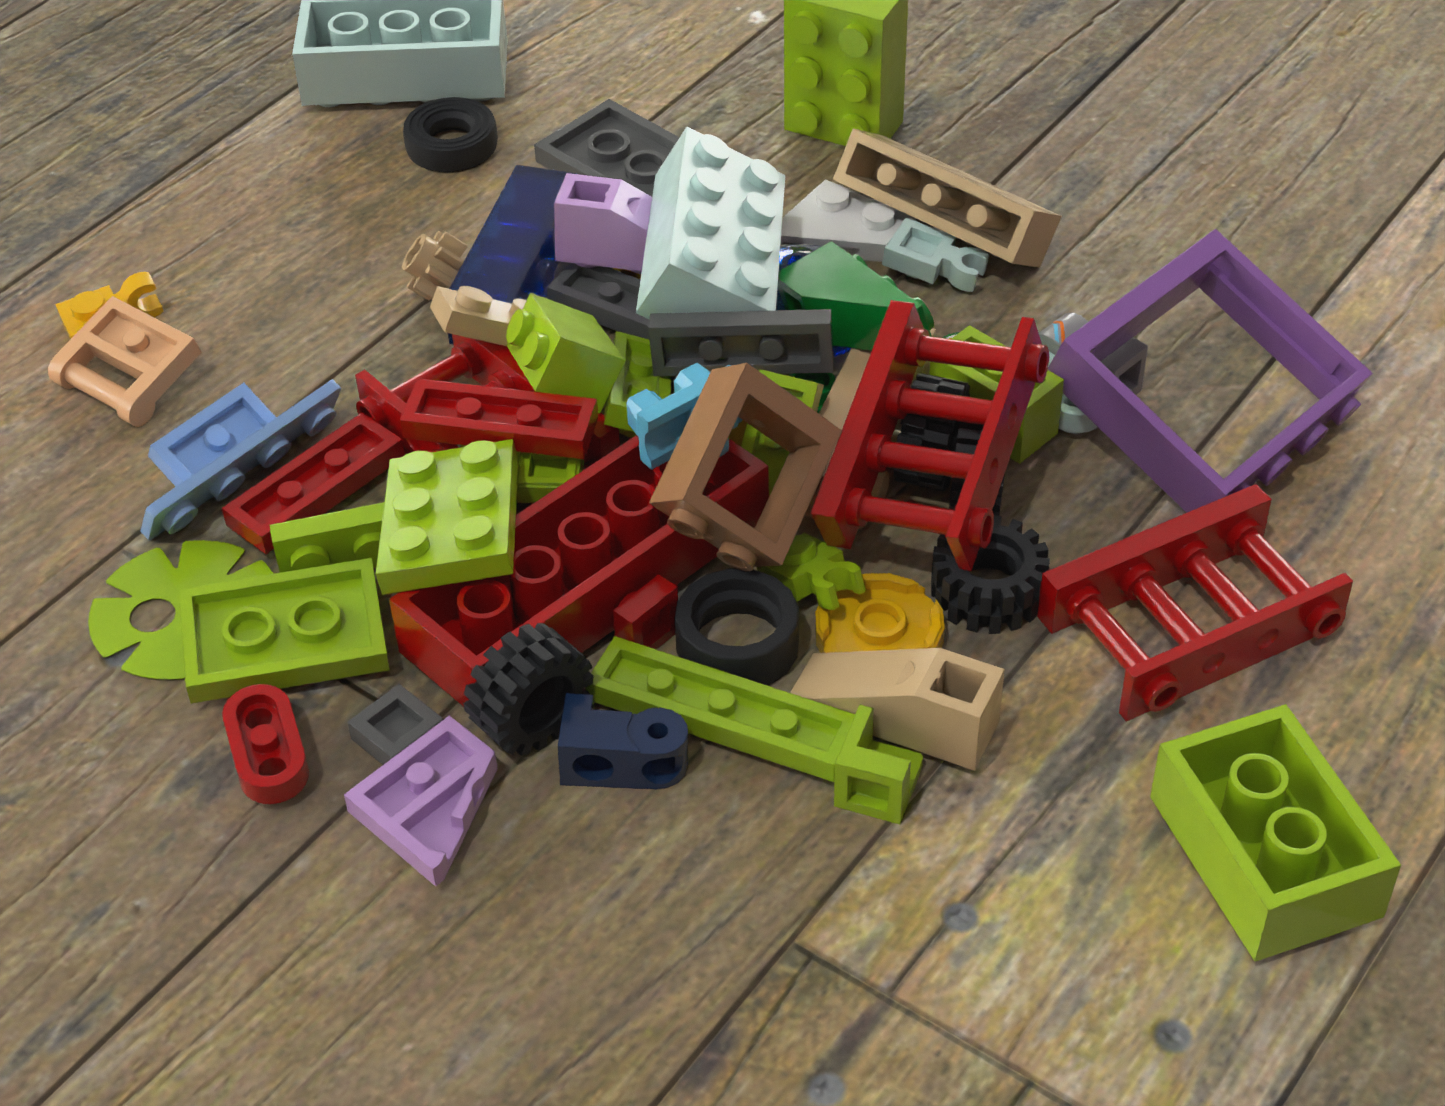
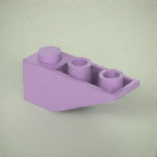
[554,173,652,274]

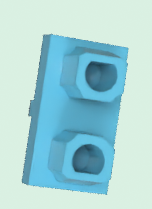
[626,363,742,470]

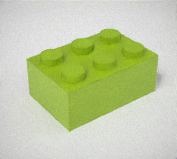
[784,0,908,146]
[1150,704,1401,962]

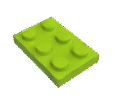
[375,439,518,595]
[178,558,390,704]

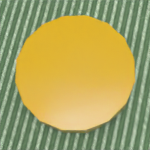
[815,573,945,653]

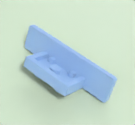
[140,379,341,541]

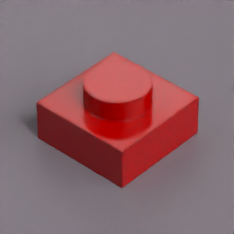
[613,574,678,650]

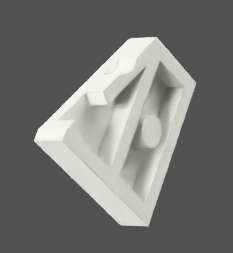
[780,179,916,262]

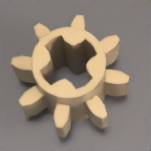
[402,231,472,301]

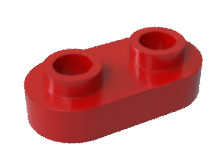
[222,684,309,804]

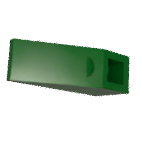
[778,241,934,351]

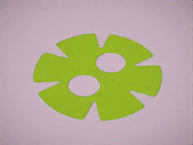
[88,540,273,680]

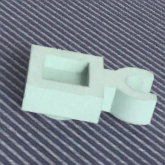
[882,218,989,292]

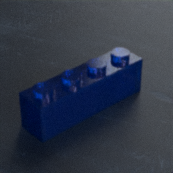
[448,165,578,345]

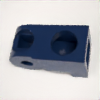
[558,693,688,790]

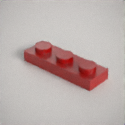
[400,379,599,459]
[222,412,405,554]

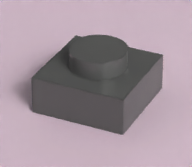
[347,684,444,765]

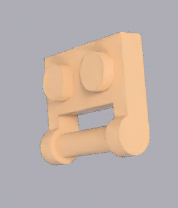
[48,296,202,427]

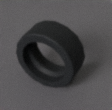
[675,568,799,686]

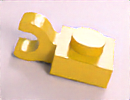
[55,272,164,339]

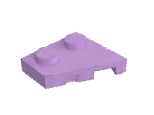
[344,715,498,886]

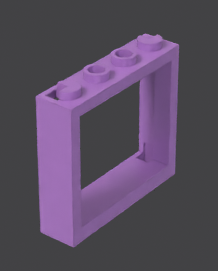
[1048,229,1373,513]

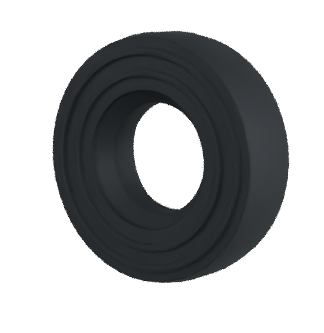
[403,97,498,172]

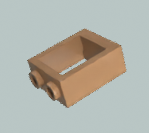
[649,363,842,571]

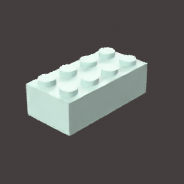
[292,0,508,107]
[636,127,785,319]

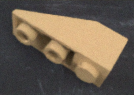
[790,648,1005,771]

